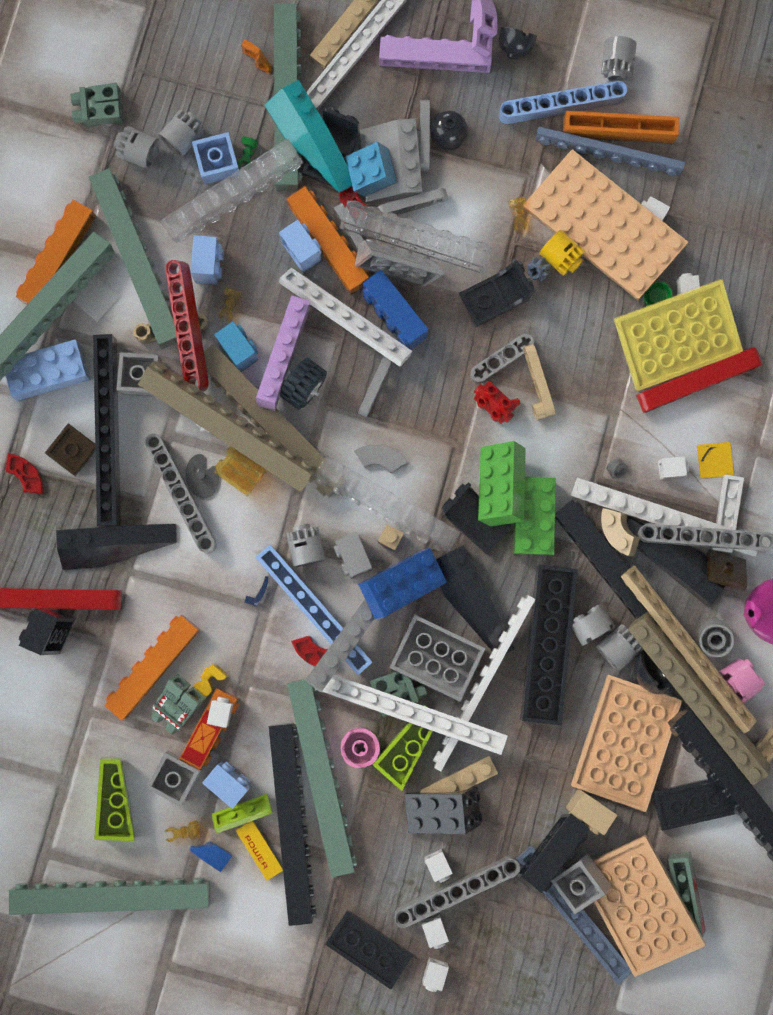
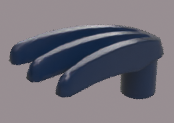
[244,576,268,607]

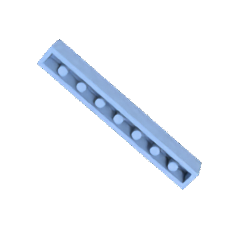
[256,545,372,675]

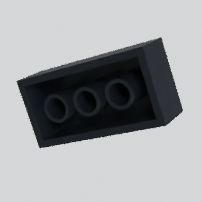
[19,608,75,655]
[515,813,589,893]

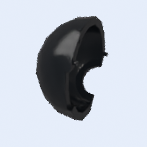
[634,650,676,694]

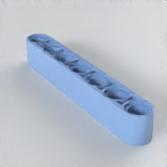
[499,81,627,124]

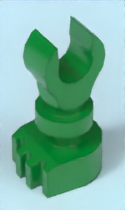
[238,136,259,172]

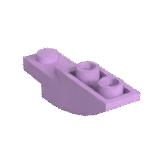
[470,0,497,57]

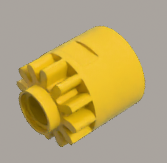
[539,229,585,276]

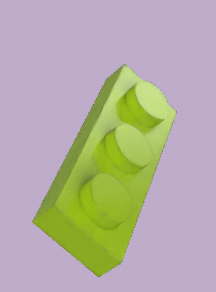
[212,794,273,833]

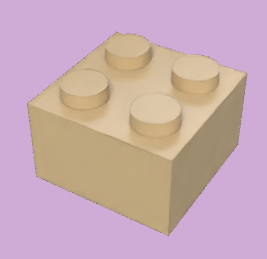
[565,789,617,835]

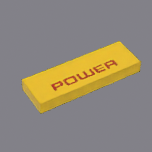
[236,820,283,881]

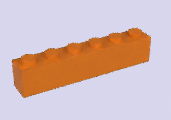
[563,111,679,143]
[286,186,370,295]
[16,199,96,305]
[104,615,200,721]

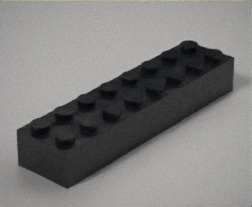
[520,565,578,726]

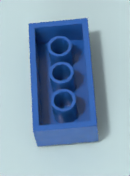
[362,270,428,350]
[358,548,447,619]

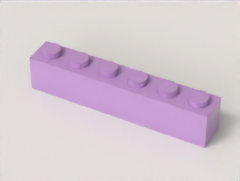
[379,35,492,73]
[256,295,310,411]

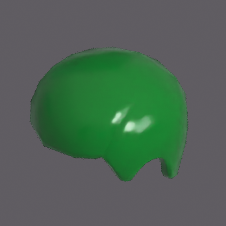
[643,281,673,306]

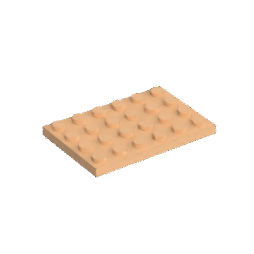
[571,674,682,812]
[593,835,706,977]

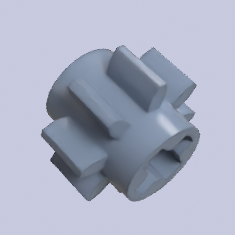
[527,257,551,281]

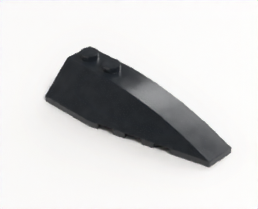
[627,517,725,605]
[56,524,177,570]
[436,545,514,654]

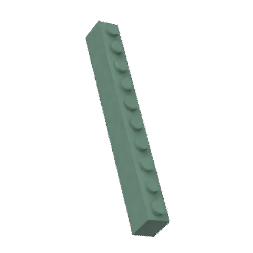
[274,3,302,191]
[88,168,177,350]
[0,232,115,381]
[287,679,358,878]
[9,877,210,915]

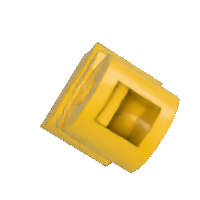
[193,663,229,698]

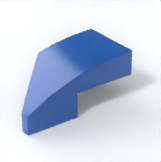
[189,841,232,872]

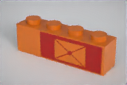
[179,688,240,769]

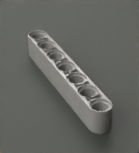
[144,433,217,554]
[638,523,773,551]
[394,856,520,928]

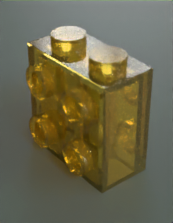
[214,446,267,497]

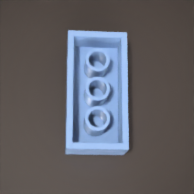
[5,339,90,401]

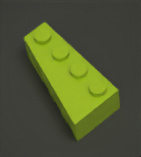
[372,704,433,791]
[94,757,136,841]

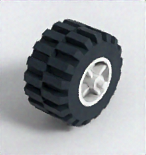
[280,358,327,410]

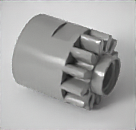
[601,36,637,82]
[158,110,204,157]
[114,126,160,169]
[286,524,326,567]
[698,617,734,657]
[596,624,644,672]

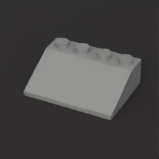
[360,118,422,203]
[354,239,444,286]
[389,615,485,702]

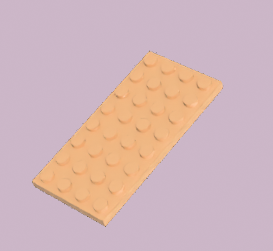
[523,149,688,301]

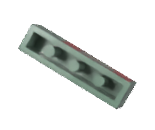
[668,852,706,937]

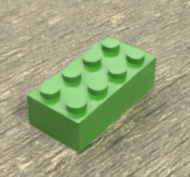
[478,441,526,527]
[513,477,556,556]

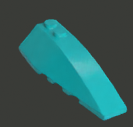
[264,80,352,193]

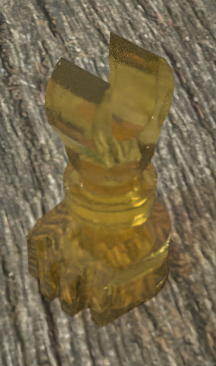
[508,197,527,232]
[219,287,242,322]
[164,820,200,842]

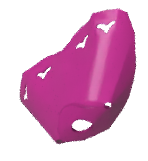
[743,579,773,644]

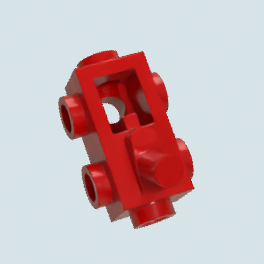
[473,381,520,424]

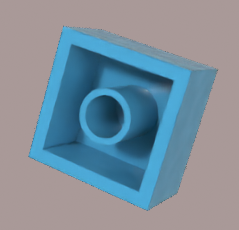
[345,142,397,197]
[214,322,259,372]

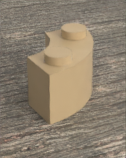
[601,508,640,557]

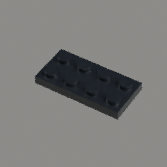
[652,779,735,831]
[325,909,413,990]

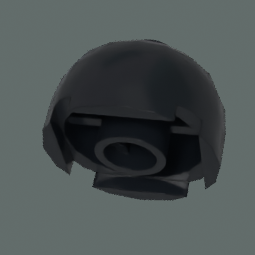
[498,27,537,60]
[431,111,468,150]

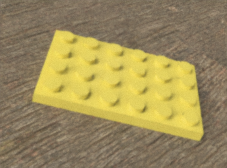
[614,279,743,391]

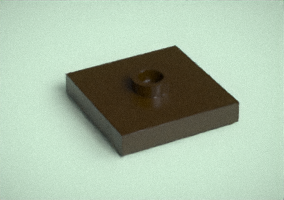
[45,423,95,477]
[707,549,748,591]

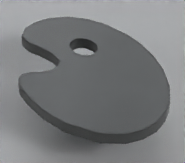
[186,454,219,499]

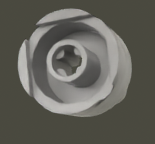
[572,604,615,646]

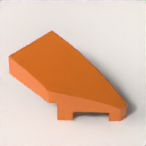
[241,39,273,74]

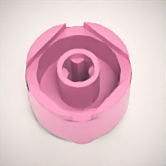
[719,658,765,704]
[340,727,380,768]

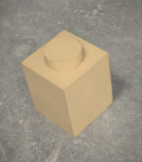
[378,524,404,552]

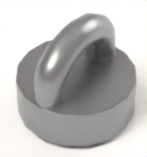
[606,459,628,479]

